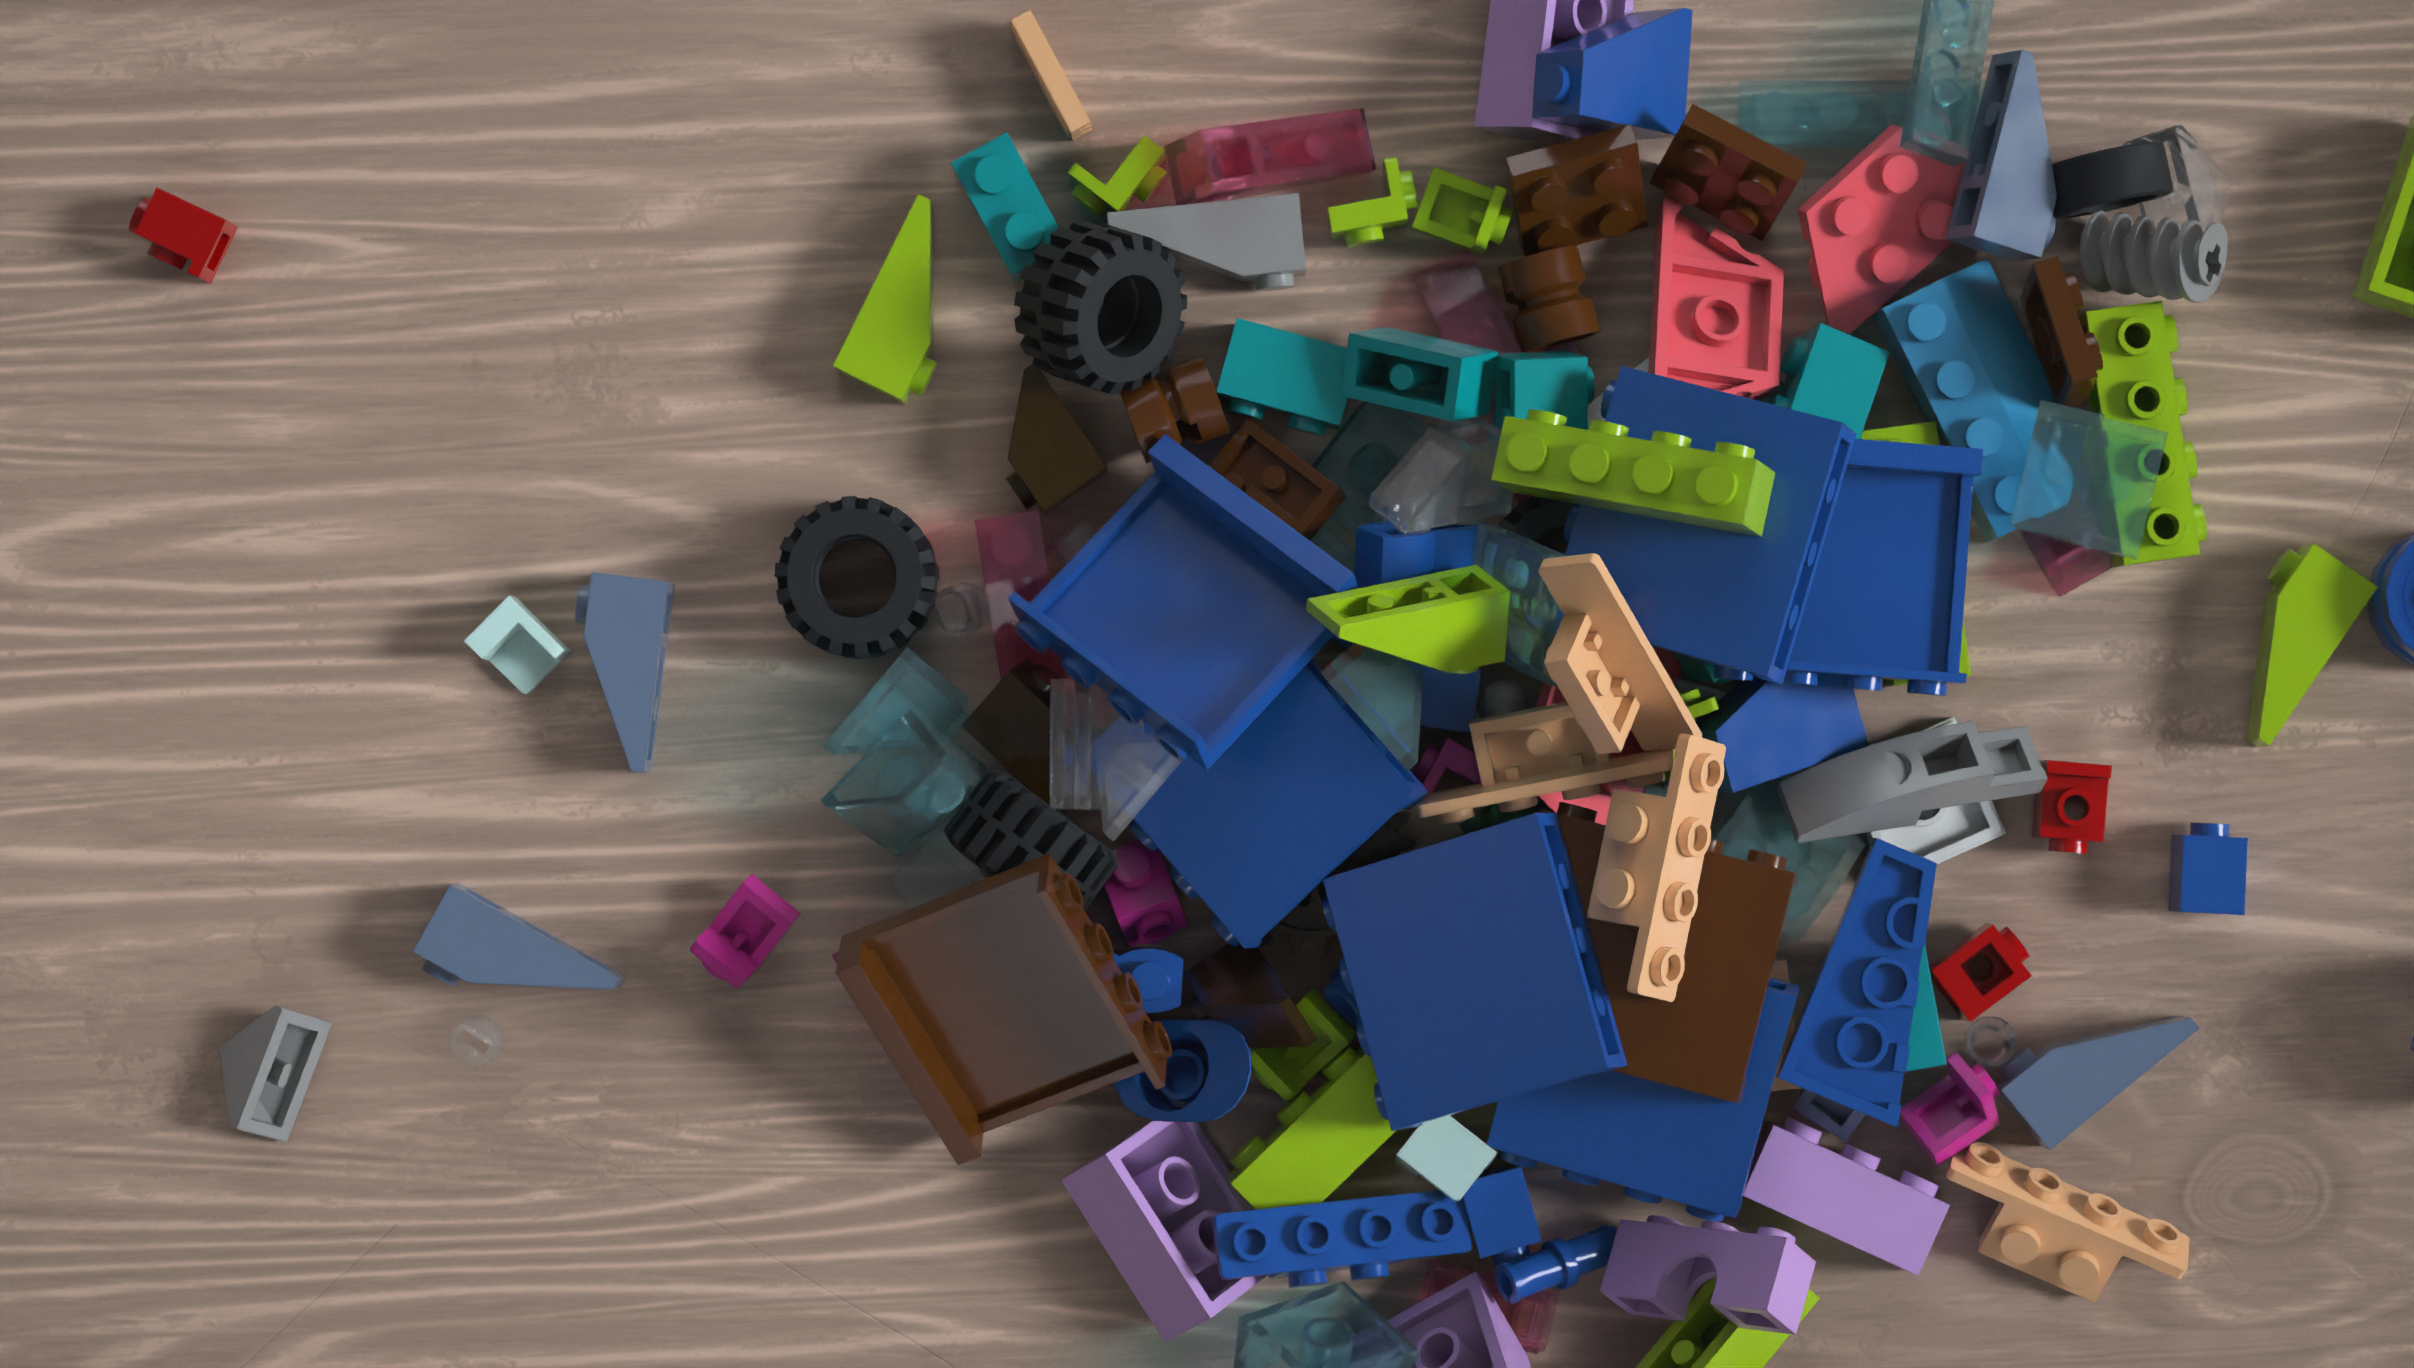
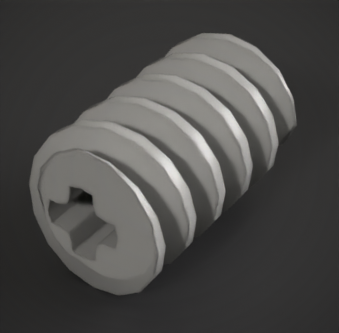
[2080,210,2228,303]

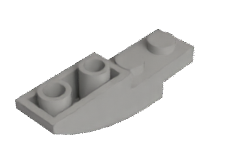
[1777,721,2047,843]

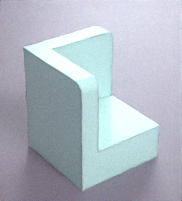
[464,595,572,694]
[1394,1115,1497,1202]

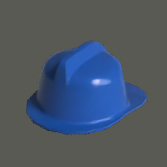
[1115,1019,1252,1122]

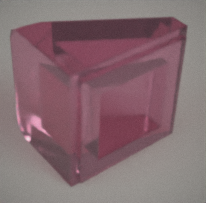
[2020,499,2112,597]

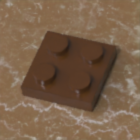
[1649,104,1808,241]
[1506,124,1648,257]
[2020,256,2103,416]

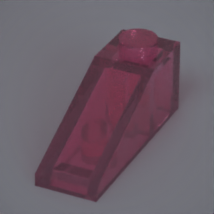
[1164,108,1377,205]
[975,510,1069,697]

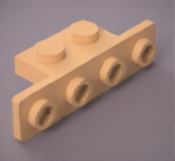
[1538,553,1702,754]
[1416,702,1675,824]
[1587,733,1726,1002]
[1946,1142,2190,1303]

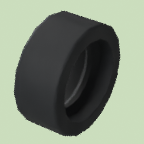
[2052,141,2174,219]

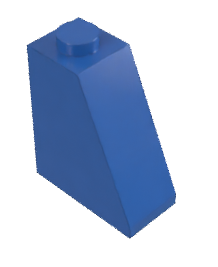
[1532,8,1693,140]
[1696,674,1869,793]

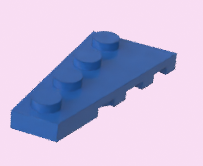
[1775,838,1937,1128]

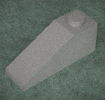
[1107,193,1306,291]

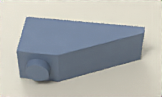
[1945,50,2057,261]
[575,572,675,773]
[413,883,626,990]
[1995,1016,2199,1150]

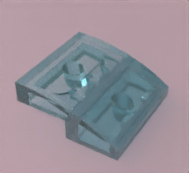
[2010,400,2168,560]
[1473,524,1566,687]

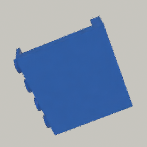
[1545,366,1857,685]
[1008,434,1359,770]
[1697,439,1983,696]
[1080,659,1429,948]
[1322,813,1628,1131]
[1487,977,1801,1222]

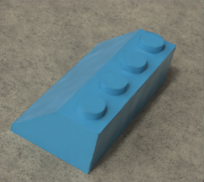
[1873,258,2102,542]

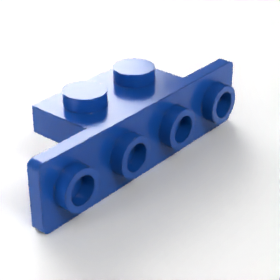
[1213,1190,1472,1288]

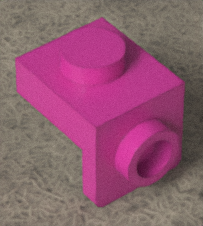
[1413,738,1481,793]
[1104,840,1188,947]
[690,874,801,988]
[1900,1052,2001,1166]

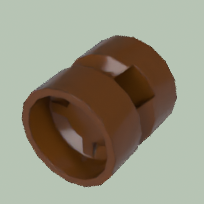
[1497,245,1601,353]
[1120,355,1230,464]

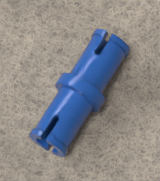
[1494,1223,1617,1304]

